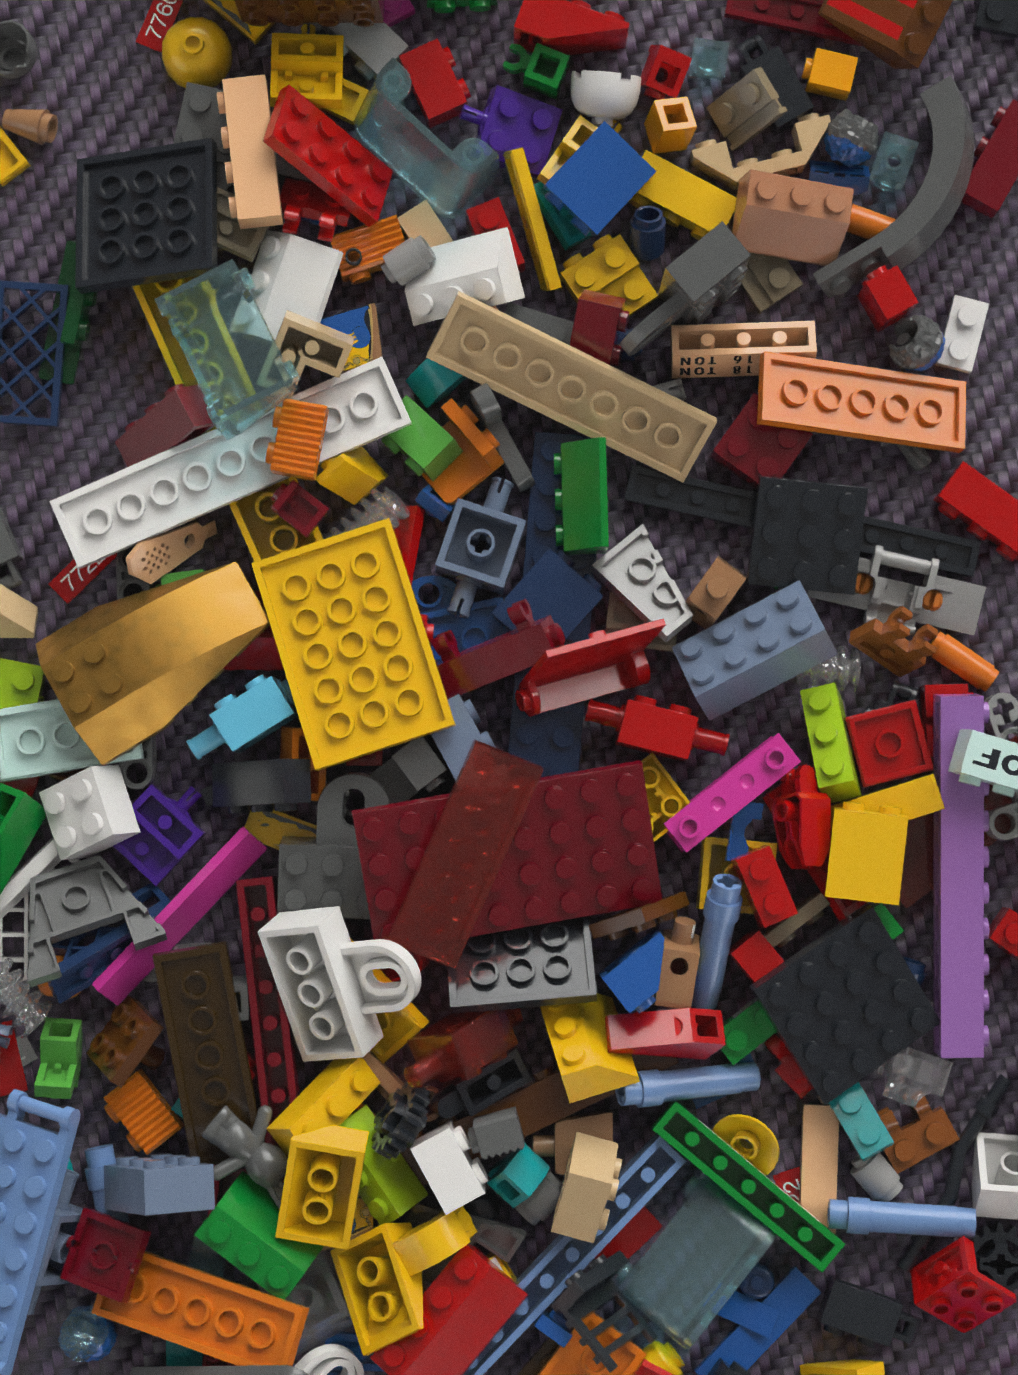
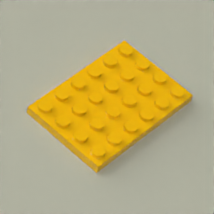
[251,518,456,771]

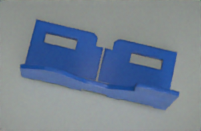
[808,160,870,195]
[725,802,764,861]

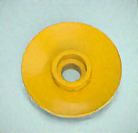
[712,1114,780,1175]

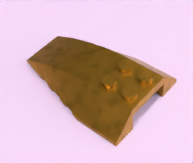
[35,561,270,766]

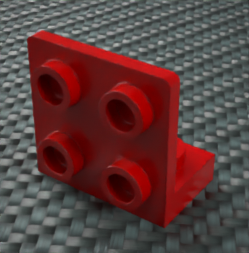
[910,1236,1017,1333]

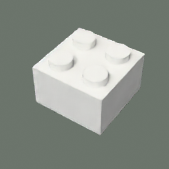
[39,765,140,860]
[410,1120,488,1215]

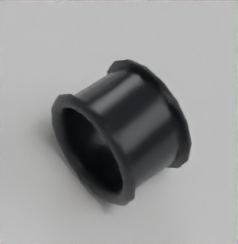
[345,248,362,266]

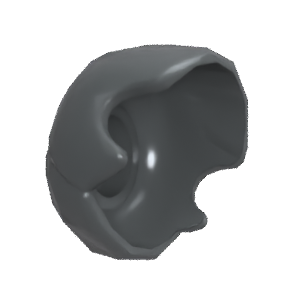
[0,20,37,80]

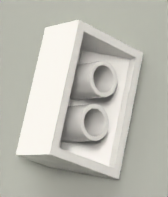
[405,227,525,326]
[232,230,344,347]
[971,1132,1018,1220]

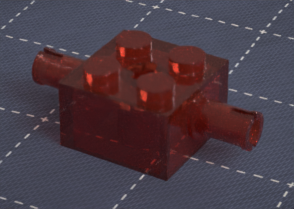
[404,1008,523,1089]

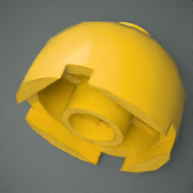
[162,17,233,88]

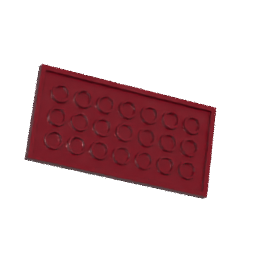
[352,760,662,949]

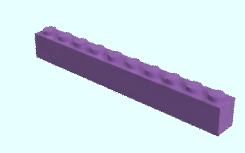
[933,694,990,1058]

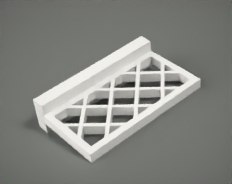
[0,837,81,998]

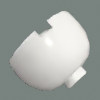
[570,70,641,127]

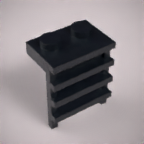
[551,1250,658,1373]

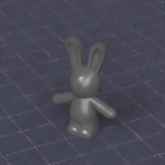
[201,1105,288,1210]

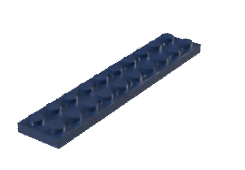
[507,432,596,782]

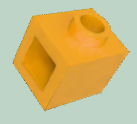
[801,48,858,101]
[644,97,697,154]

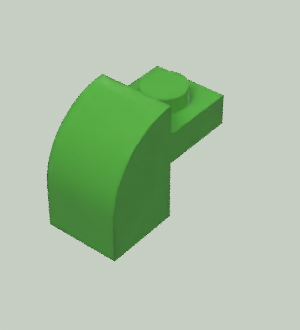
[34,1017,83,1099]

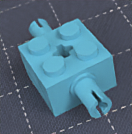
[186,674,298,760]

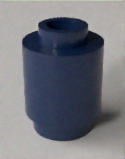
[629,205,666,261]

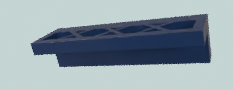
[47,882,171,1004]

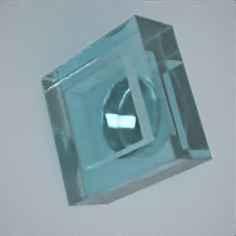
[689,37,730,81]

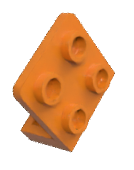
[422,398,505,505]

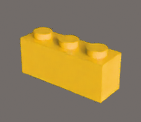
[628,150,737,240]
[267,1057,381,1156]

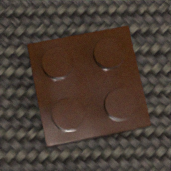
[588,891,690,941]

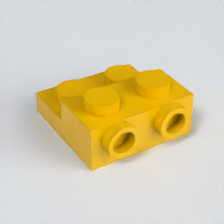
[560,234,658,317]

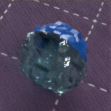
[58,1305,118,1362]

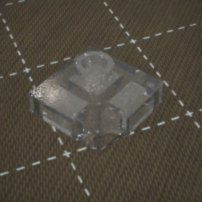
[877,1047,953,1108]

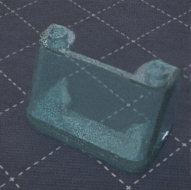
[355,57,499,219]
[154,259,301,440]
[614,1173,776,1350]

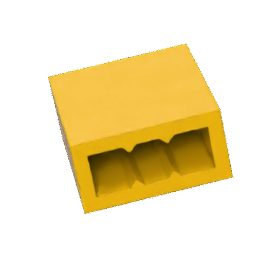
[825,801,909,905]

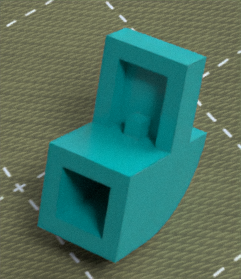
[405,358,467,408]
[487,1142,550,1208]

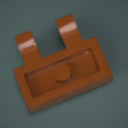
[849,605,938,677]
[877,1089,960,1174]

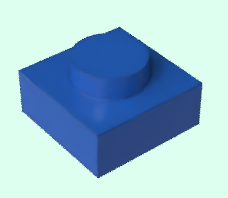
[415,484,456,522]
[534,1309,573,1348]

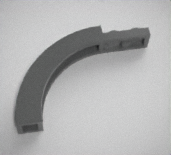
[813,75,974,299]

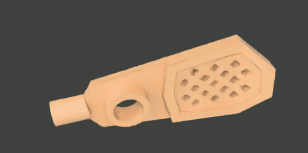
[125,520,217,584]

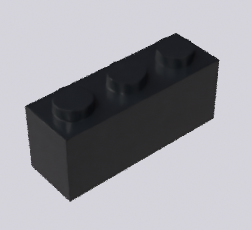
[212,759,311,814]

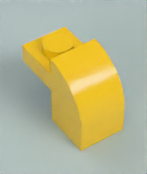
[392,1206,478,1276]

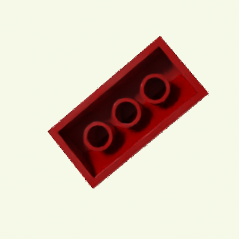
[370,1244,529,1375]

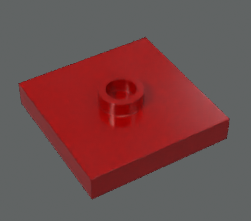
[844,699,934,788]

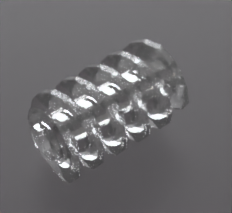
[330,487,410,536]
[784,645,861,693]
[0,958,53,1038]

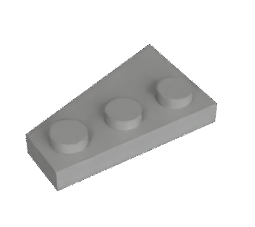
[591,524,693,643]

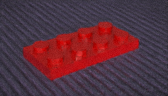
[263,84,393,227]

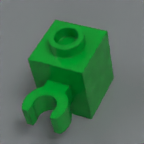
[503,43,570,99]

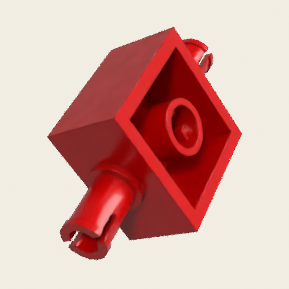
[584,695,730,762]

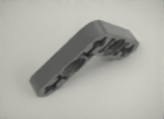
[470,383,536,493]

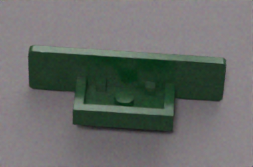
[39,241,98,385]

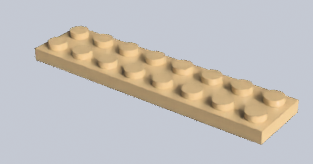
[426,291,717,482]

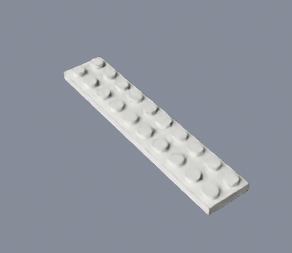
[49,356,412,569]

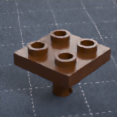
[86,995,165,1088]

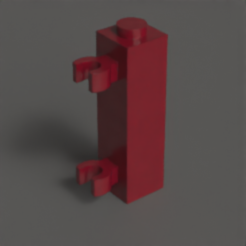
[431,598,565,699]

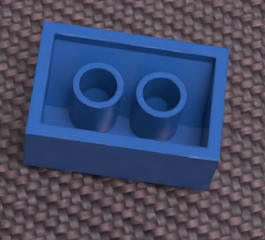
[598,929,665,1014]

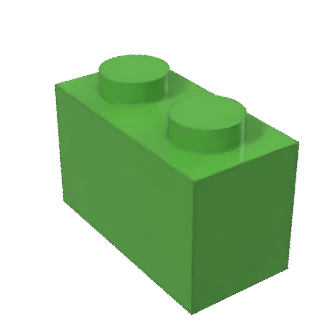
[381,395,463,481]

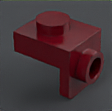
[271,480,330,538]

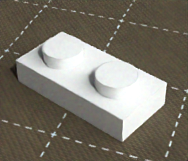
[935,295,989,374]

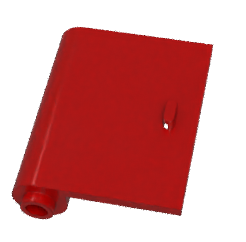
[515,618,666,717]

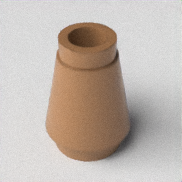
[2,109,58,145]

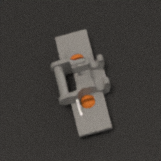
[807,545,986,636]

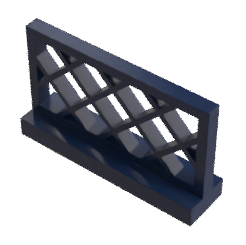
[0,280,70,428]

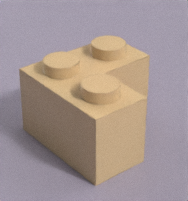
[258,310,354,398]
[551,1132,622,1244]

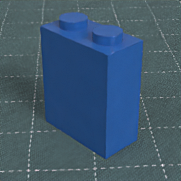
[543,121,656,237]

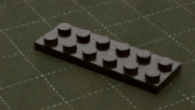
[152,941,258,1165]

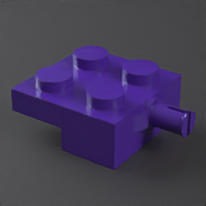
[459,85,563,178]
[113,784,207,886]

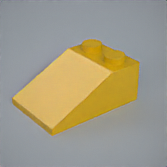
[330,1222,424,1356]

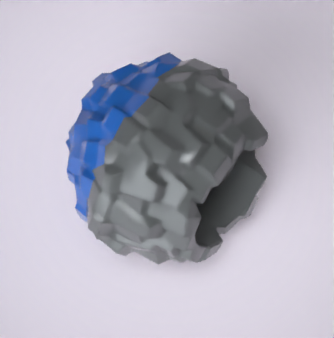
[824,109,879,167]
[889,315,945,372]

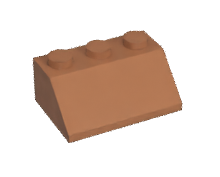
[732,169,854,266]

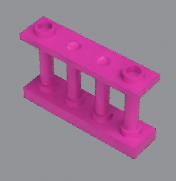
[664,733,801,853]

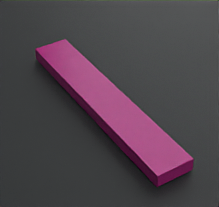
[92,826,268,1006]

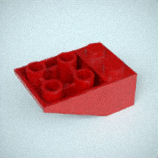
[514,0,630,55]

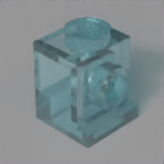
[869,131,919,192]

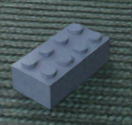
[672,580,838,721]

